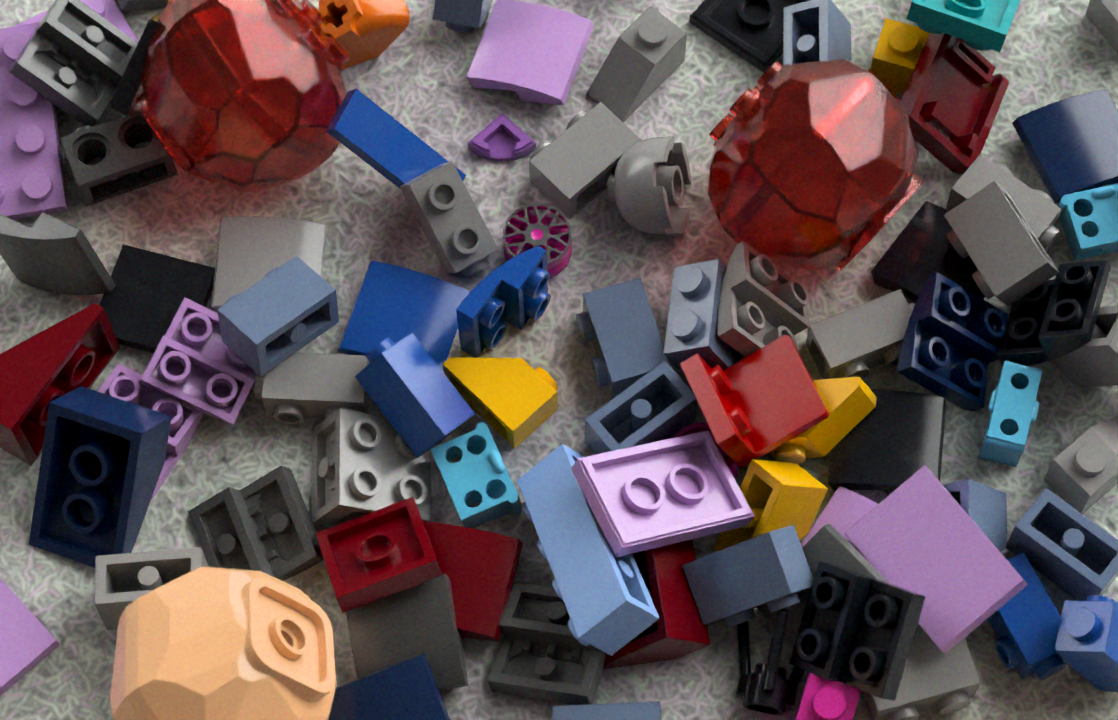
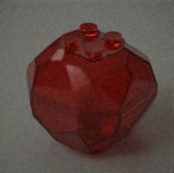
[136,0,350,192]
[708,59,924,271]

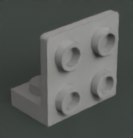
[311,408,431,526]

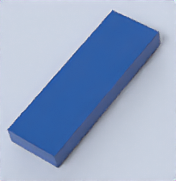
[326,89,466,188]

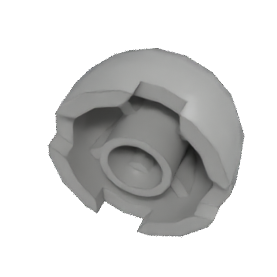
[607,136,692,235]

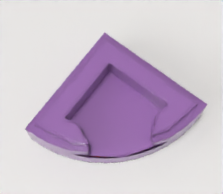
[468,113,536,161]

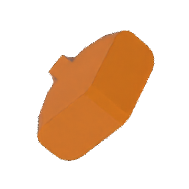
[301,0,410,76]

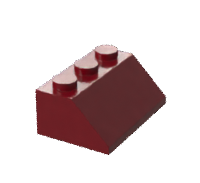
[603,539,711,670]

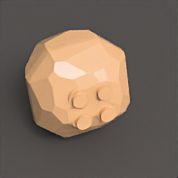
[110,566,337,720]

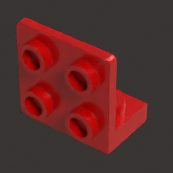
[680,335,829,468]

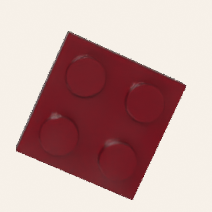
[316,497,443,613]

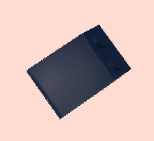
[29,386,172,568]

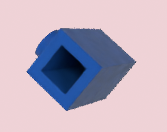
[355,333,475,458]
[983,552,1068,680]
[1055,595,1118,692]

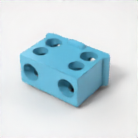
[1058,183,1118,261]
[979,360,1042,467]
[430,422,522,528]

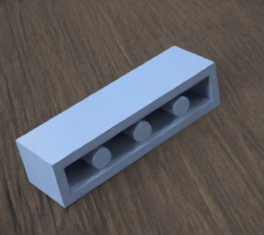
[517,444,659,656]

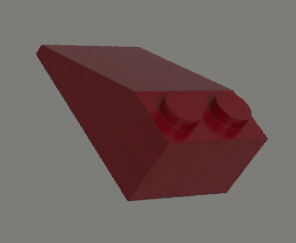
[0,303,120,466]

